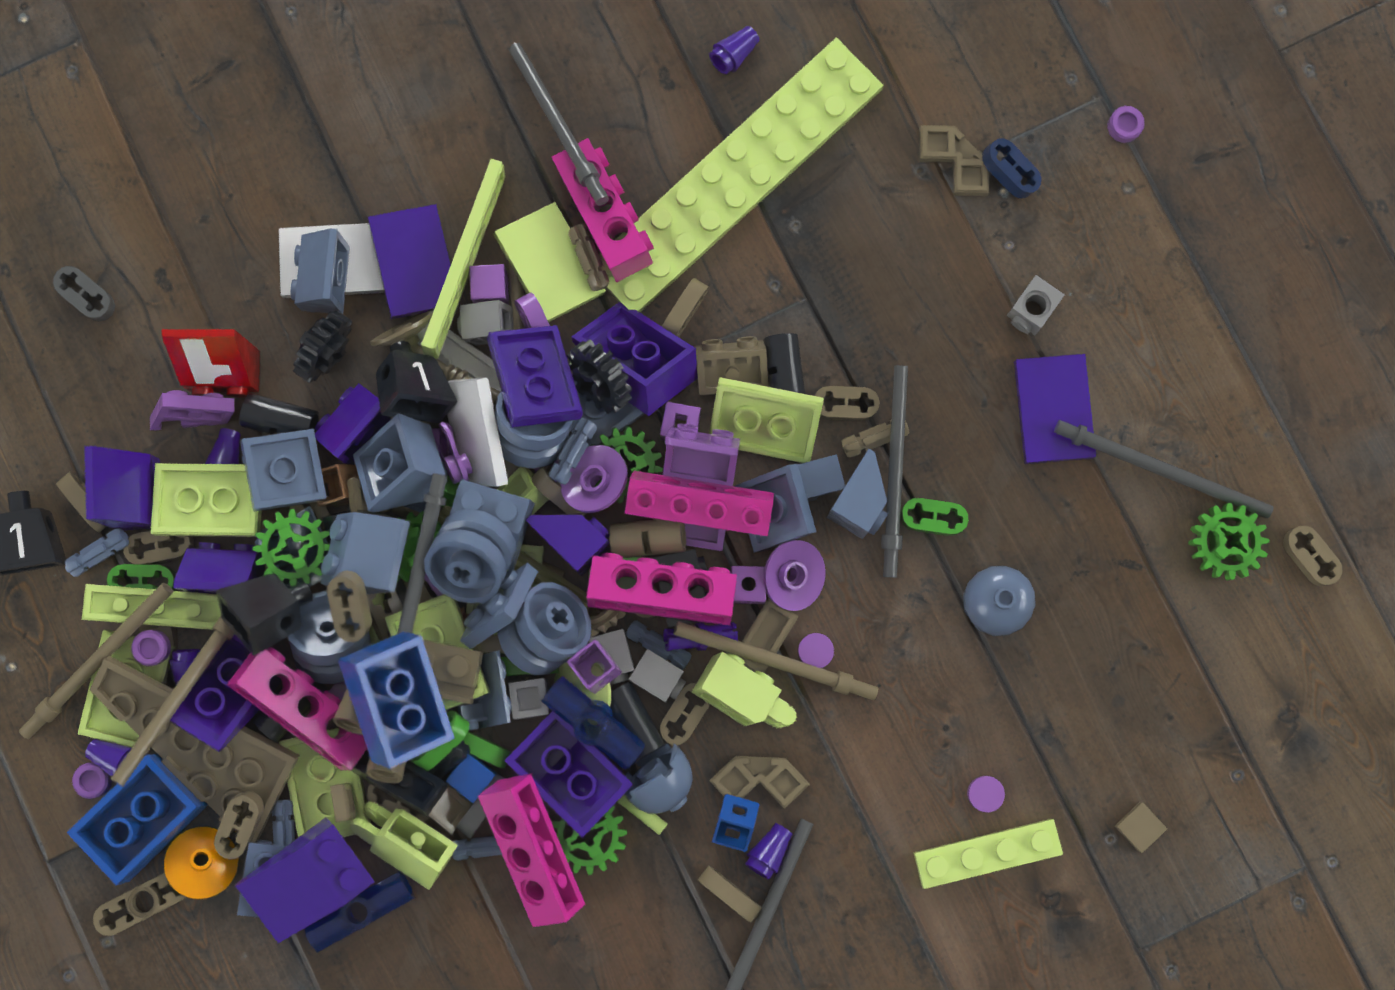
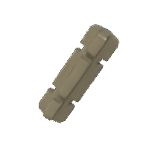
[568,224,609,291]
[841,420,909,458]

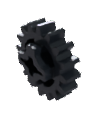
[293,310,352,383]
[567,340,632,414]

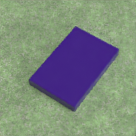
[368,204,460,319]
[487,325,583,428]
[1014,354,1096,464]

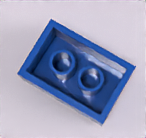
[338,632,455,769]
[67,754,208,885]

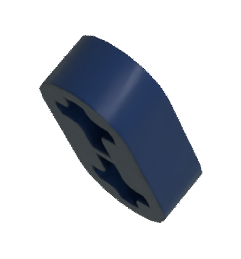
[982,138,1042,198]

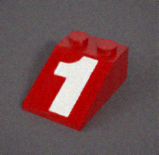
[162,329,260,398]

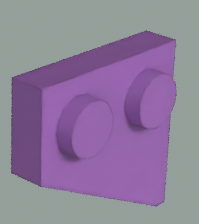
[150,390,234,430]

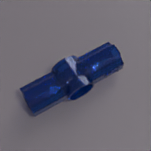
[541,676,646,770]
[304,871,415,953]

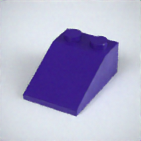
[571,302,698,416]
[84,446,163,531]
[169,634,281,753]
[504,708,634,838]
[235,817,375,943]

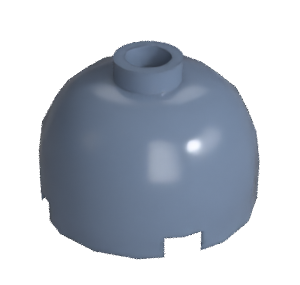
[963,566,1036,636]
[624,743,693,814]

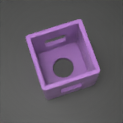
[469,264,509,305]
[660,402,701,441]
[731,566,766,604]
[567,640,622,694]

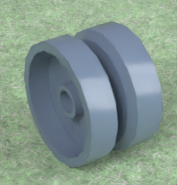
[495,392,573,469]
[424,509,516,603]
[497,582,591,675]
[288,591,372,684]

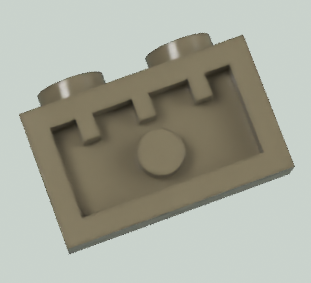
[695,336,769,395]

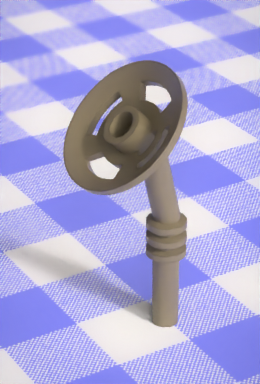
[370,310,500,405]

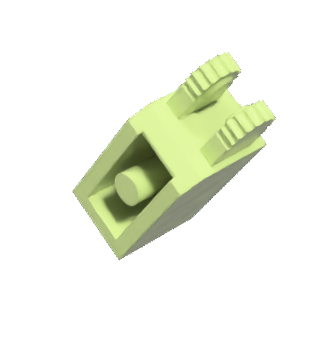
[692,652,797,729]
[350,801,458,890]

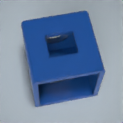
[446,753,497,803]
[712,794,759,852]

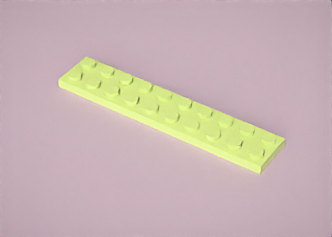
[599,38,884,312]

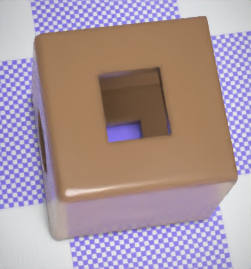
[317,464,359,507]

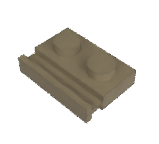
[423,639,484,704]

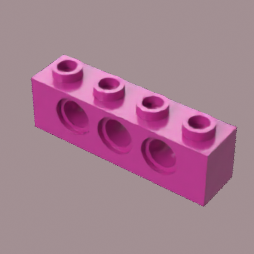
[552,138,654,283]
[625,471,774,536]
[587,553,737,625]
[227,647,367,770]
[478,774,585,927]

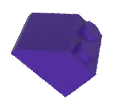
[315,383,391,465]
[526,515,611,577]
[173,542,265,594]

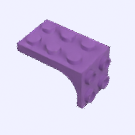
[663,424,740,551]

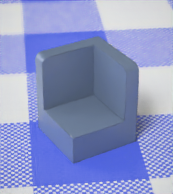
[798,454,845,502]

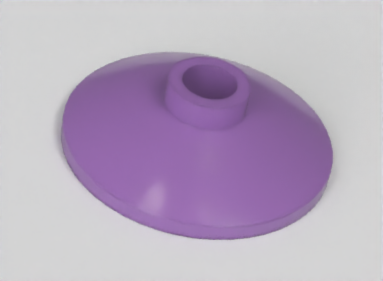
[560,445,628,513]
[764,540,825,611]

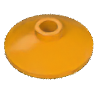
[164,827,238,899]

